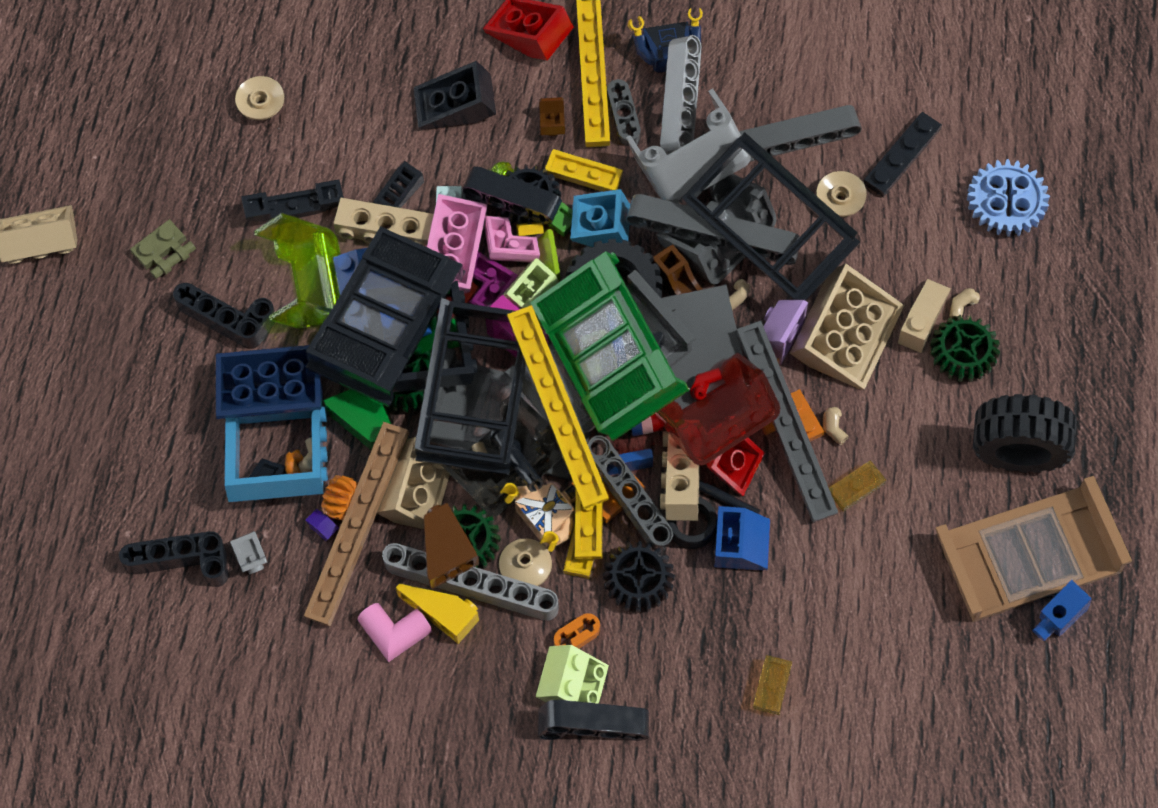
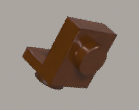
[539,97,565,136]

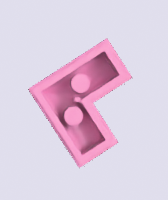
[484,216,540,263]
[358,603,432,662]

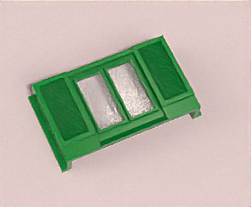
[530,251,690,441]

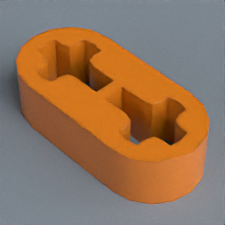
[554,613,600,649]

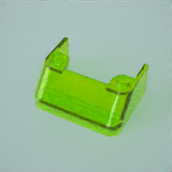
[254,213,345,329]

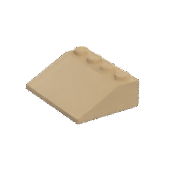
[790,264,904,390]

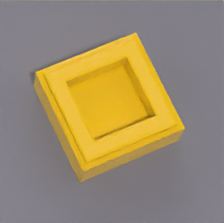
[516,222,544,236]

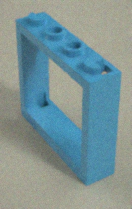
[225,406,328,502]

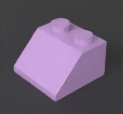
[763,300,808,365]

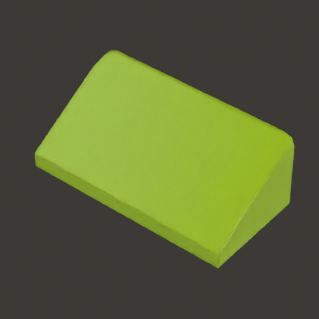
[537,229,561,282]

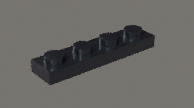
[863,112,942,198]

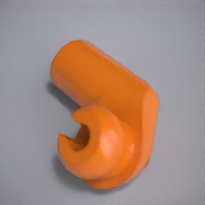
[285,449,303,474]

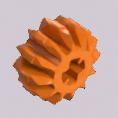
[321,475,359,520]

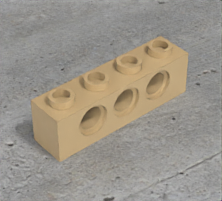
[334,198,434,247]
[660,421,701,520]

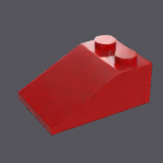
[483,0,574,61]

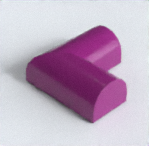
[470,252,519,307]

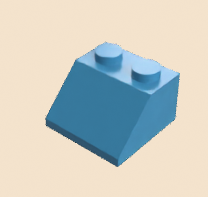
[571,189,630,247]

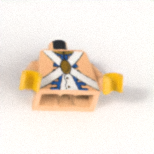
[500,483,576,552]

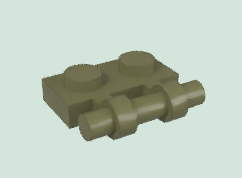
[130,219,196,279]

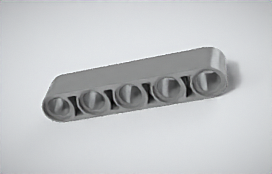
[660,35,701,155]

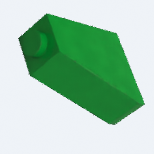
[323,389,391,451]

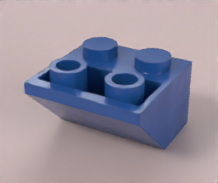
[714,506,770,571]

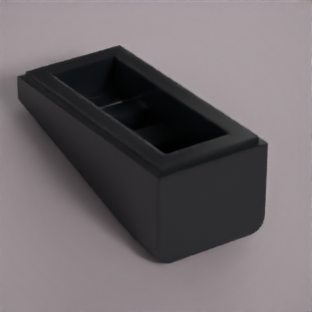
[373,161,424,208]

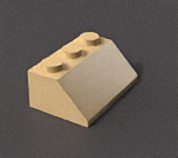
[0,205,77,264]
[377,437,452,530]

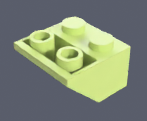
[503,258,559,328]
[536,645,609,703]

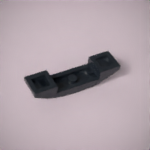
[241,179,344,222]

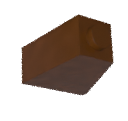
[424,503,479,589]

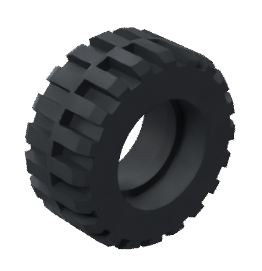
[566,239,662,334]
[973,394,1077,473]

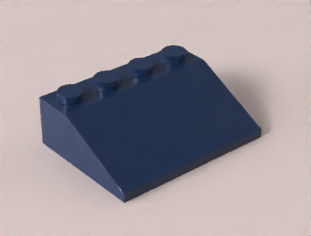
[216,345,323,419]

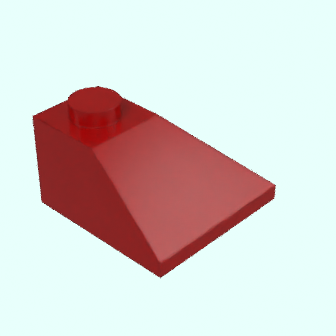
[701,423,765,496]

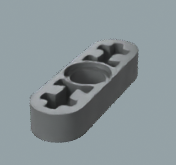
[607,79,641,146]

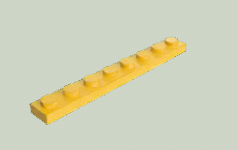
[576,0,610,147]
[507,305,609,509]

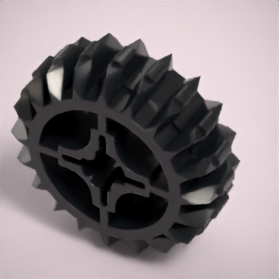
[496,164,561,225]
[603,540,675,613]

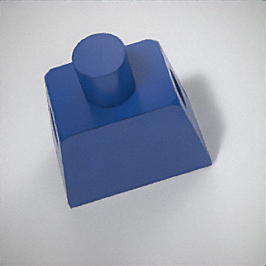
[1033,580,1092,641]

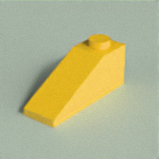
[396,584,479,644]

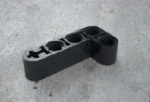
[462,166,562,225]
[173,283,276,349]
[119,531,229,587]
[538,700,649,741]

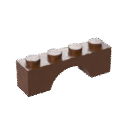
[653,244,735,320]

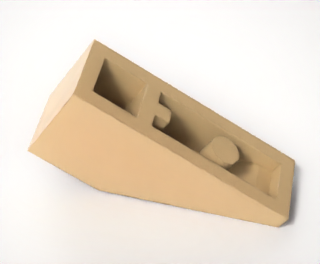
[898,279,951,353]

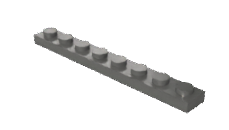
[736,321,838,523]

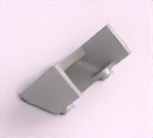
[626,89,751,204]

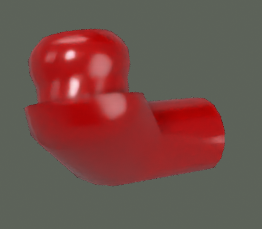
[690,368,722,400]

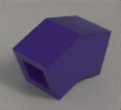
[305,509,339,541]

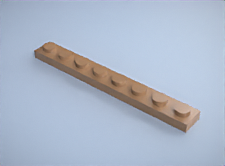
[304,422,409,627]

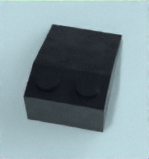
[414,61,496,130]

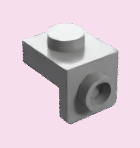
[230,531,267,574]

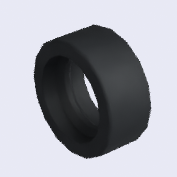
[667,497,717,549]

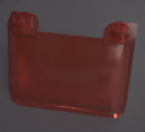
[655,353,781,465]

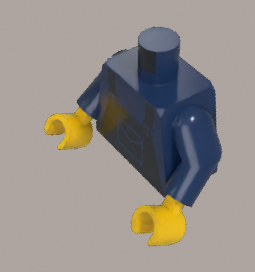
[628,8,703,73]

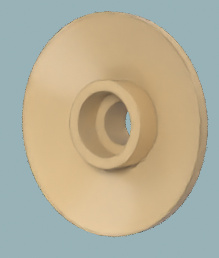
[235,76,284,120]
[816,171,866,217]
[499,538,552,586]

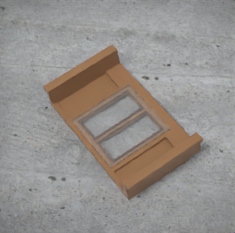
[935,476,1132,622]

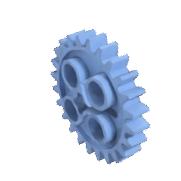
[967,159,1050,237]

